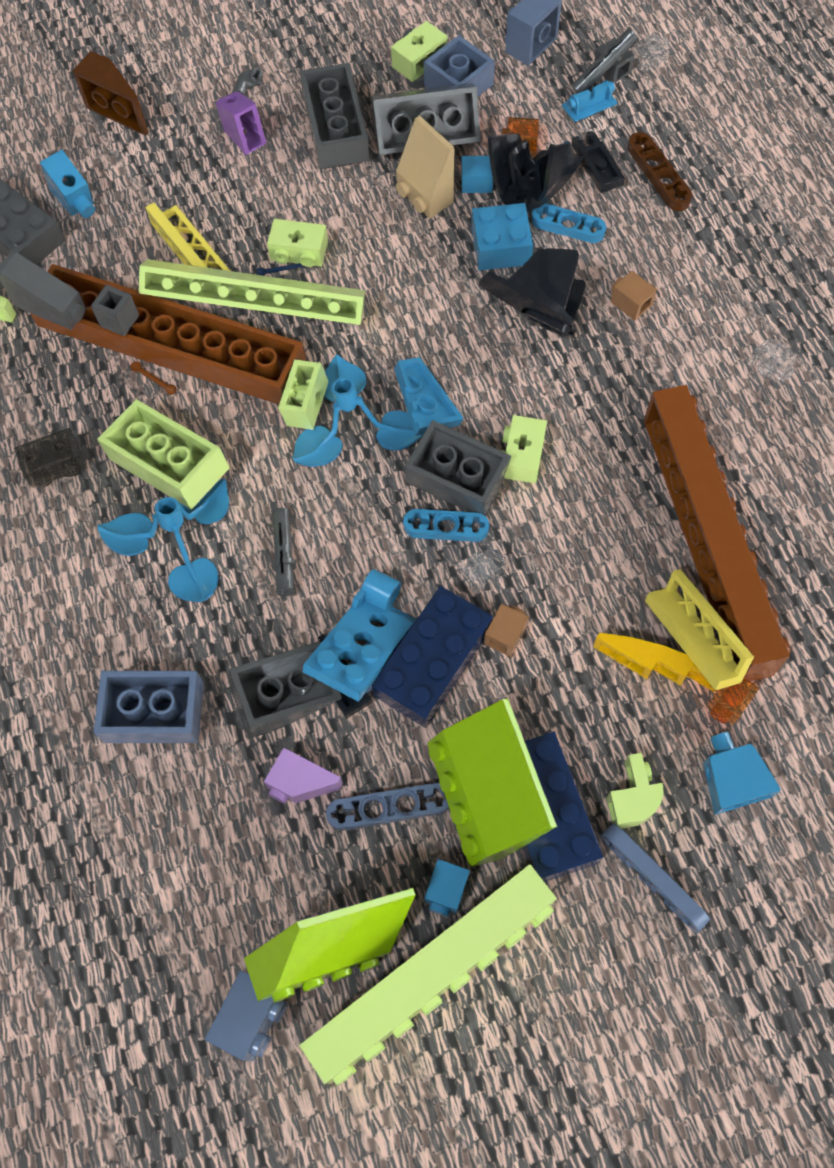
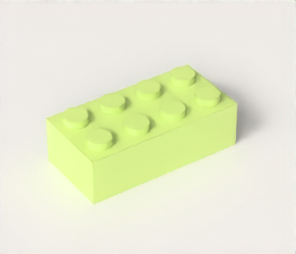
[97,399,230,510]

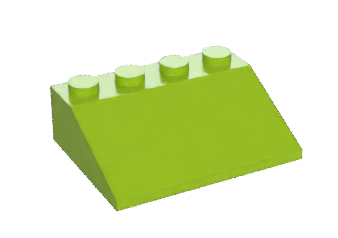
[427,698,557,867]
[244,888,416,1003]

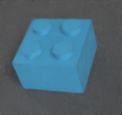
[471,203,533,271]

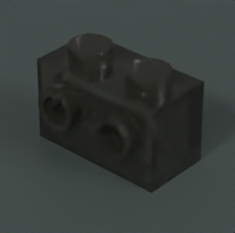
[14,427,87,488]

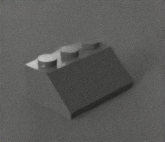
[405,420,511,516]

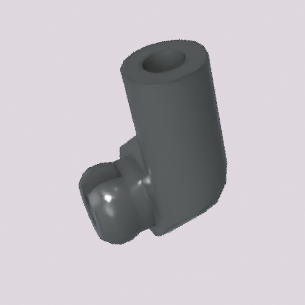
[232,67,263,95]

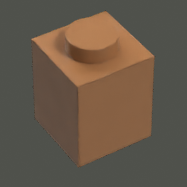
[610,271,657,320]
[484,603,529,657]

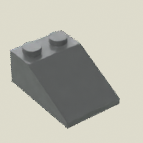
[228,641,342,739]

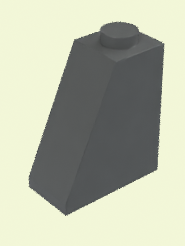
[0,250,86,330]

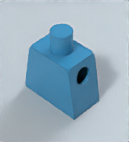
[40,150,95,218]
[703,732,781,815]

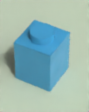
[461,156,494,193]
[424,859,470,917]

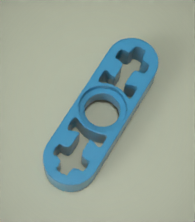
[531,203,606,243]
[403,509,489,542]

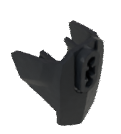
[488,133,583,213]
[479,248,586,338]

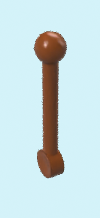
[130,361,176,395]

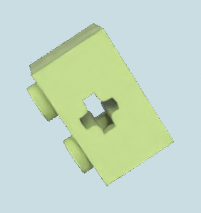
[391,21,448,82]
[267,219,328,267]
[278,359,329,430]
[500,415,547,483]

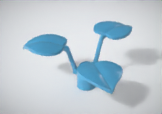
[292,355,424,467]
[97,478,229,602]

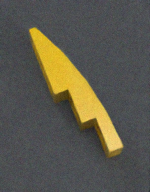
[593,632,715,692]

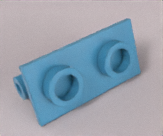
[562,80,617,123]

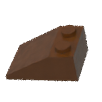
[72,51,149,136]

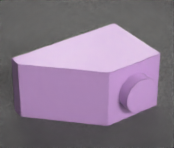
[264,748,343,804]

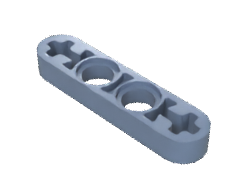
[326,783,449,831]
[600,824,710,933]

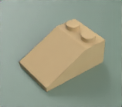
[396,115,454,218]

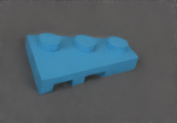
[394,357,464,436]

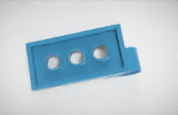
[302,569,417,702]

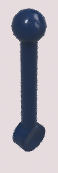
[256,263,308,276]

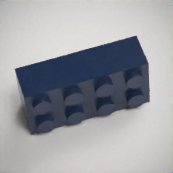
[372,586,493,728]
[523,731,603,882]

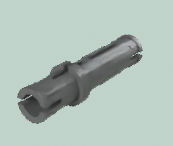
[571,27,640,93]
[272,508,296,596]

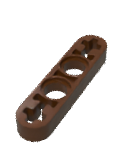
[628,132,692,211]

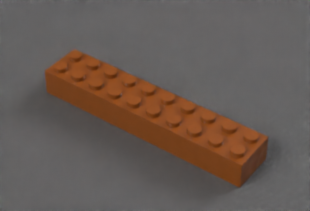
[30,264,306,404]
[644,384,790,685]

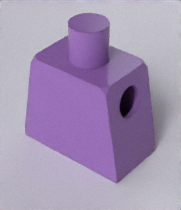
[216,91,267,155]

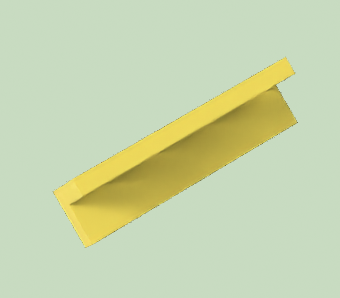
[145,203,230,271]
[645,569,754,691]

